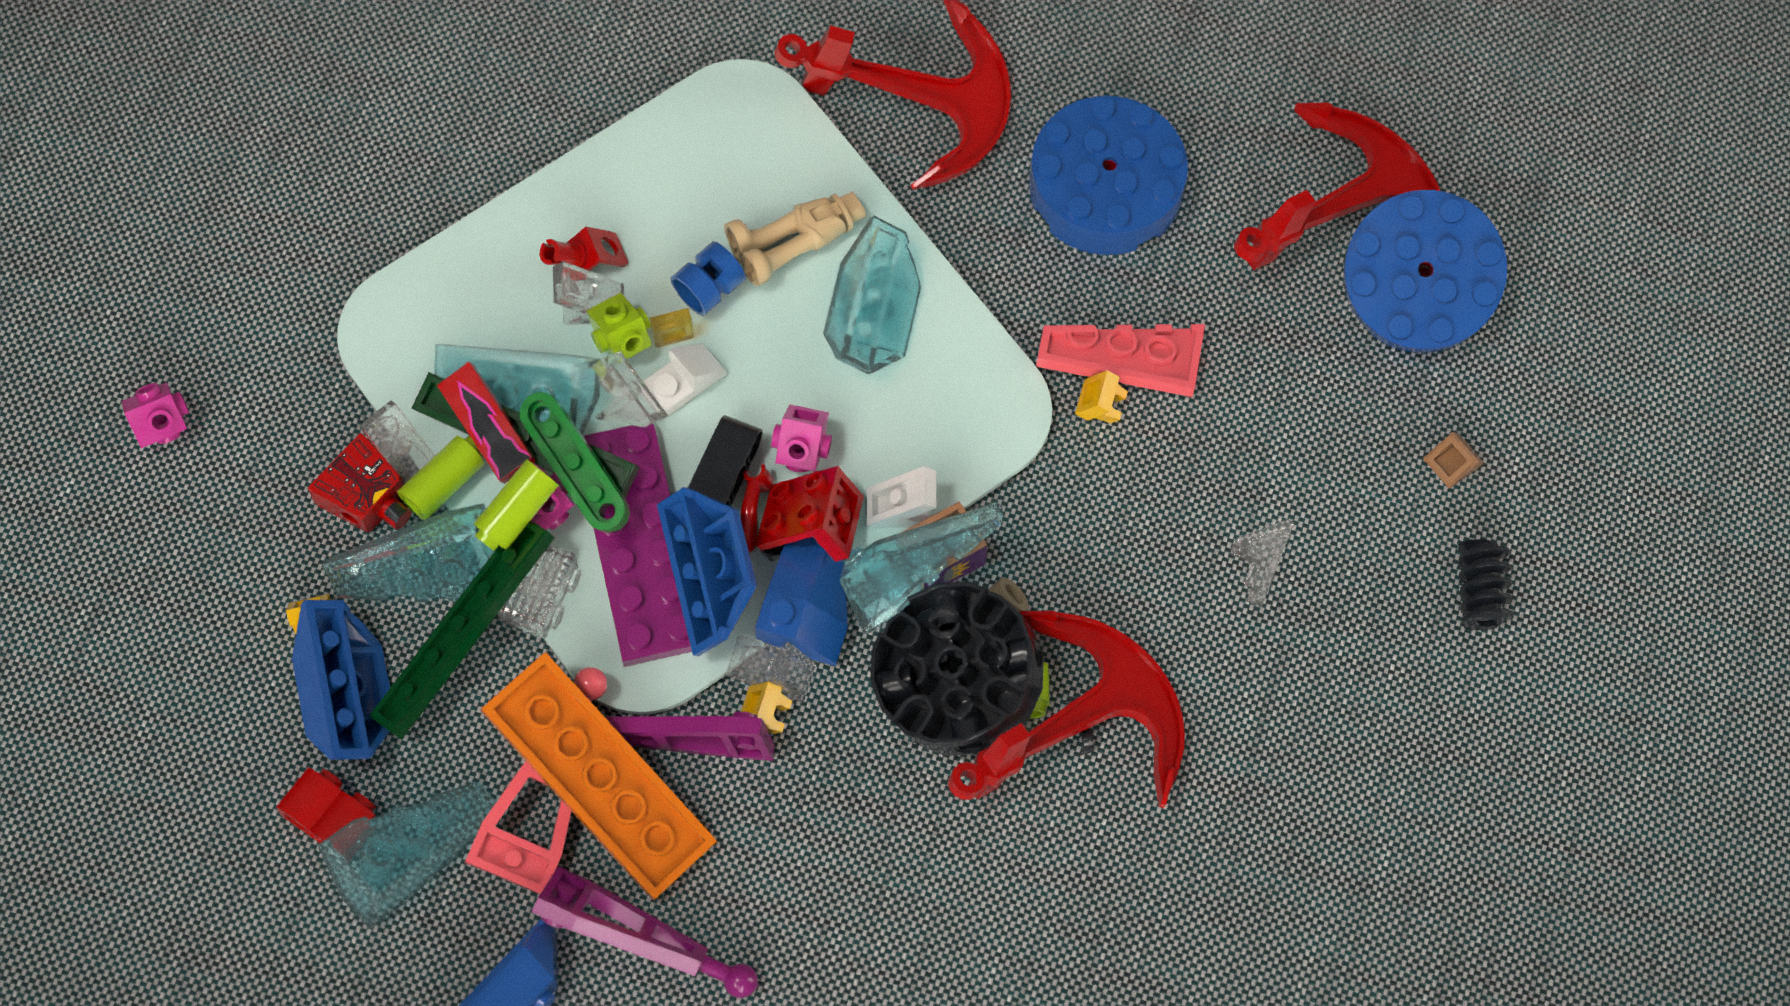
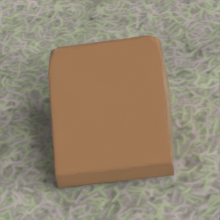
[1423,432,1484,489]

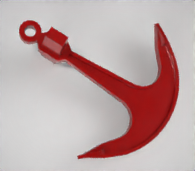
[775,0,1011,190]
[1234,102,1440,277]
[948,611,1185,809]

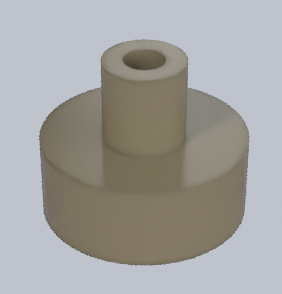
[988,577,1029,612]

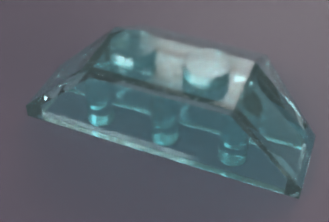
[823,215,921,375]

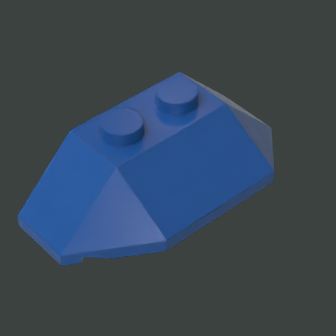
[657,487,757,656]
[292,600,390,760]
[459,918,558,1006]

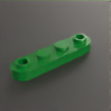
[520,392,630,533]

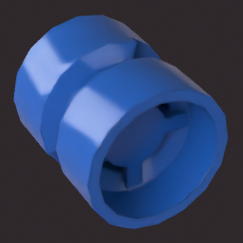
[670,241,746,316]

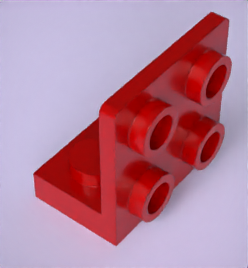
[755,466,864,562]

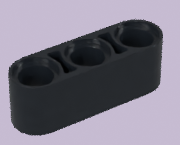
[688,415,763,506]

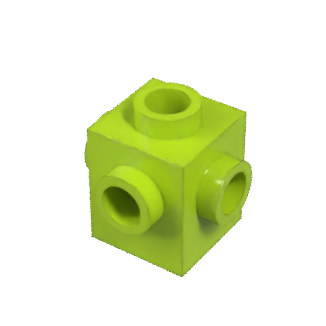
[586,292,652,364]

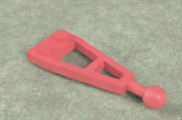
[464,667,607,895]

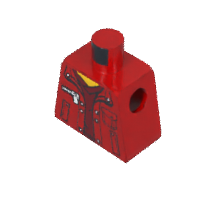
[307,433,412,532]

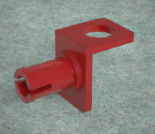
[539,226,629,288]

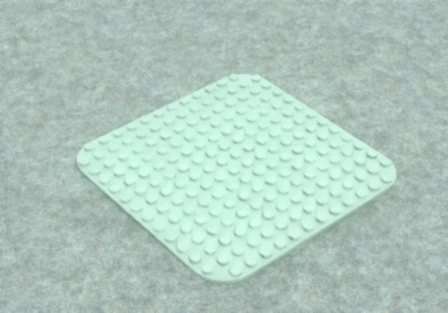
[337,59,1052,715]

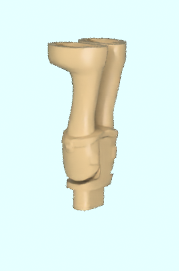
[724,192,866,286]

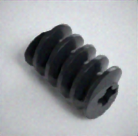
[1458,539,1513,630]

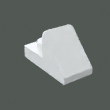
[638,343,727,420]
[866,466,937,528]

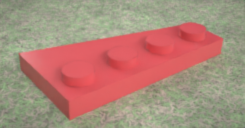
[1036,324,1205,397]

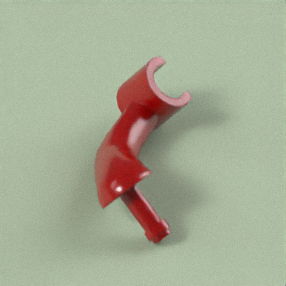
[740,464,774,553]

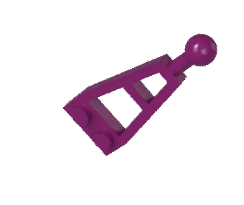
[605,712,775,761]
[532,866,758,998]

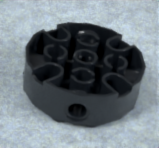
[870,582,1044,756]

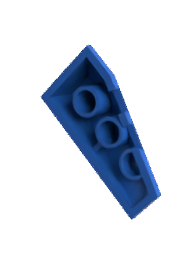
[755,537,848,666]

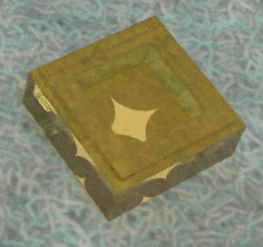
[650,308,694,347]

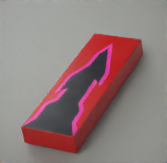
[437,362,537,484]

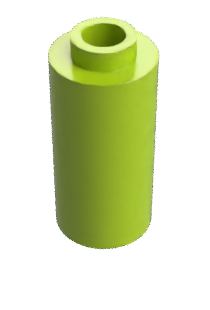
[397,435,485,521]
[474,459,559,551]

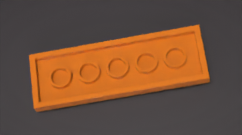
[480,652,717,900]

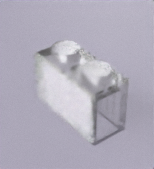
[497,545,581,639]

